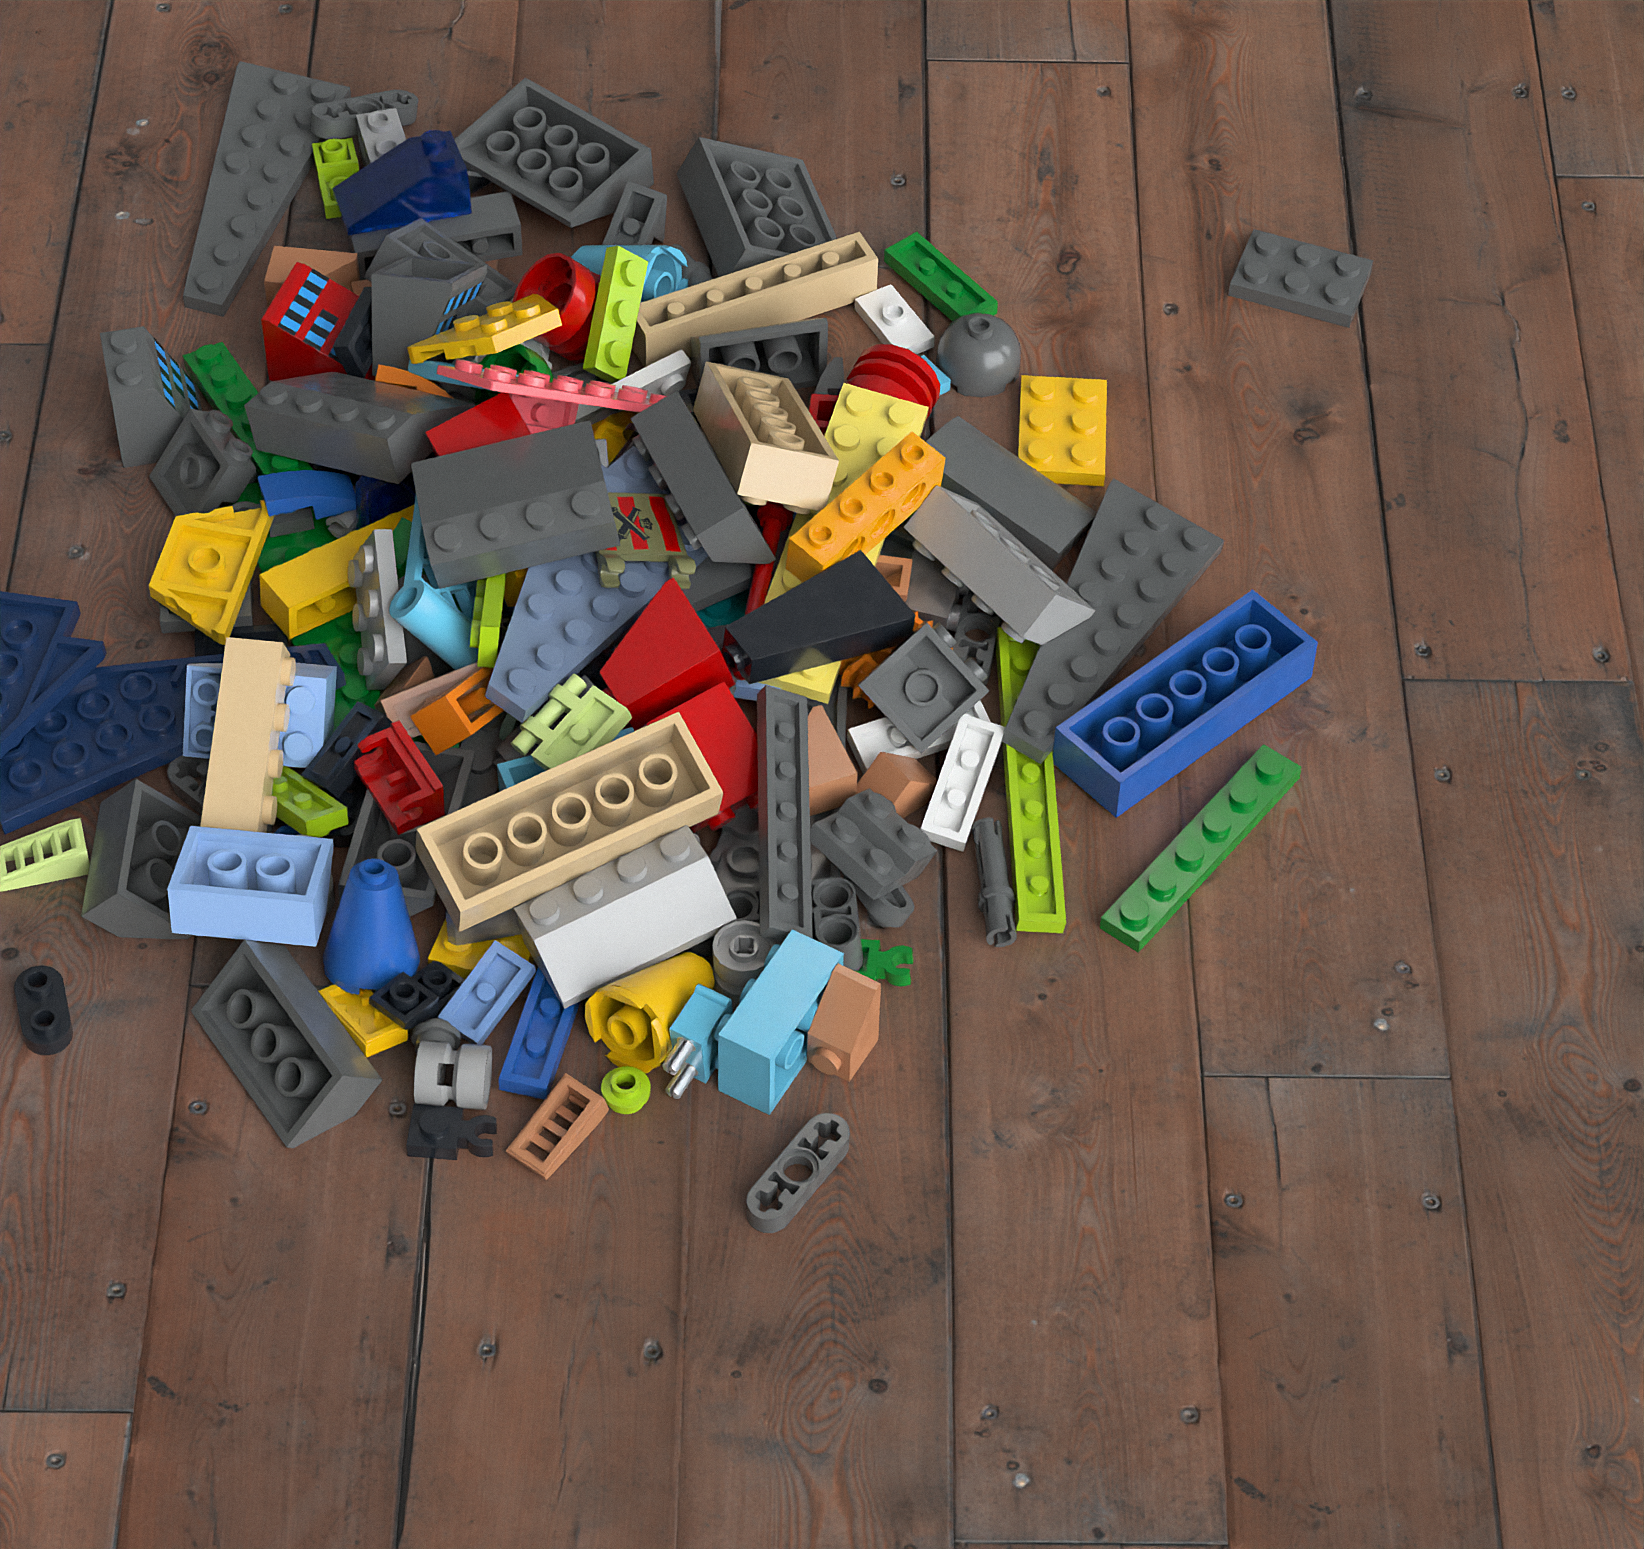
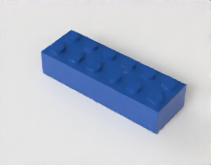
[1053,590,1318,818]

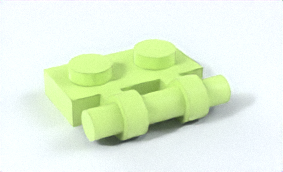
[511,673,632,771]

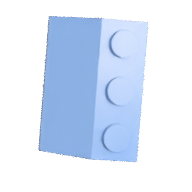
[167,826,334,947]

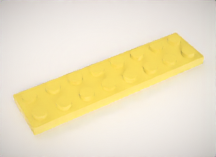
[758,383,929,704]

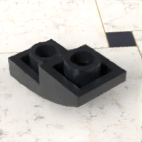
[369,960,465,1030]

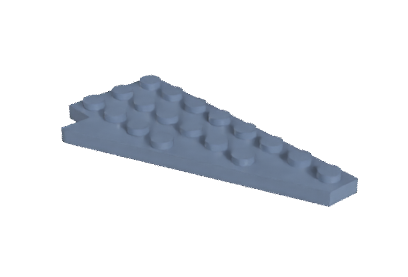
[485,446,709,723]

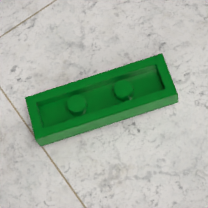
[884,232,998,321]

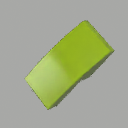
[312,138,367,219]

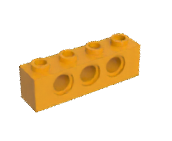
[785,432,946,582]

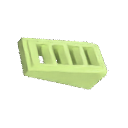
[0,818,90,892]

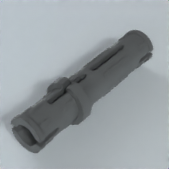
[972,817,1017,947]

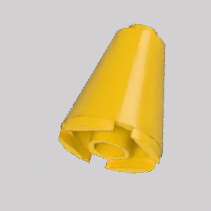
[585,952,715,1074]

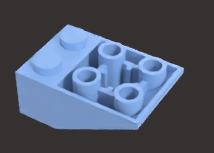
[183,663,337,768]

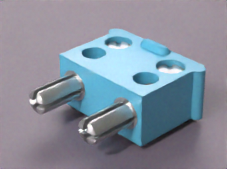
[662,984,733,1099]

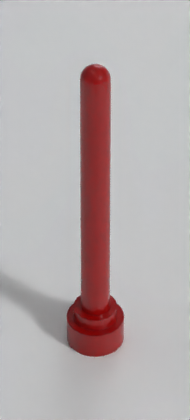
[733,501,794,680]

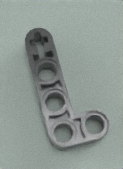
[680,877,863,971]

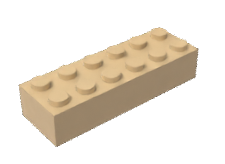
[693,361,839,514]
[415,712,723,932]

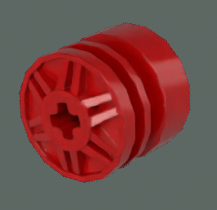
[512,253,601,364]
[838,344,940,420]

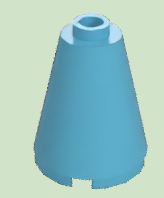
[571,245,688,303]

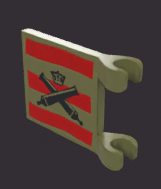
[595,492,696,589]

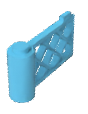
[389,495,479,670]

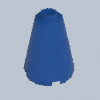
[323,859,420,995]

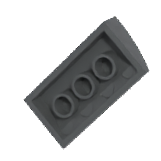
[926,416,1097,571]

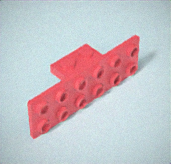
[436,359,691,434]

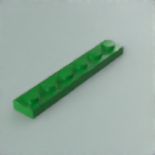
[182,342,313,476]
[1100,744,1302,953]

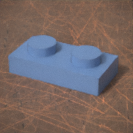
[438,940,536,1045]

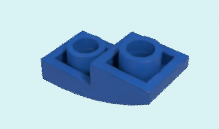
[257,470,360,519]

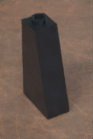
[721,550,916,684]

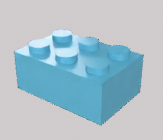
[715,929,844,1115]

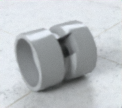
[712,920,775,1010]
[414,1040,492,1110]

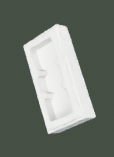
[855,284,935,354]

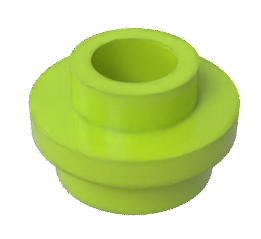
[601,1066,651,1114]

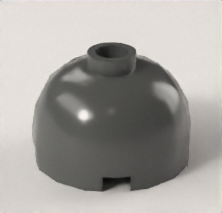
[936,313,1021,398]

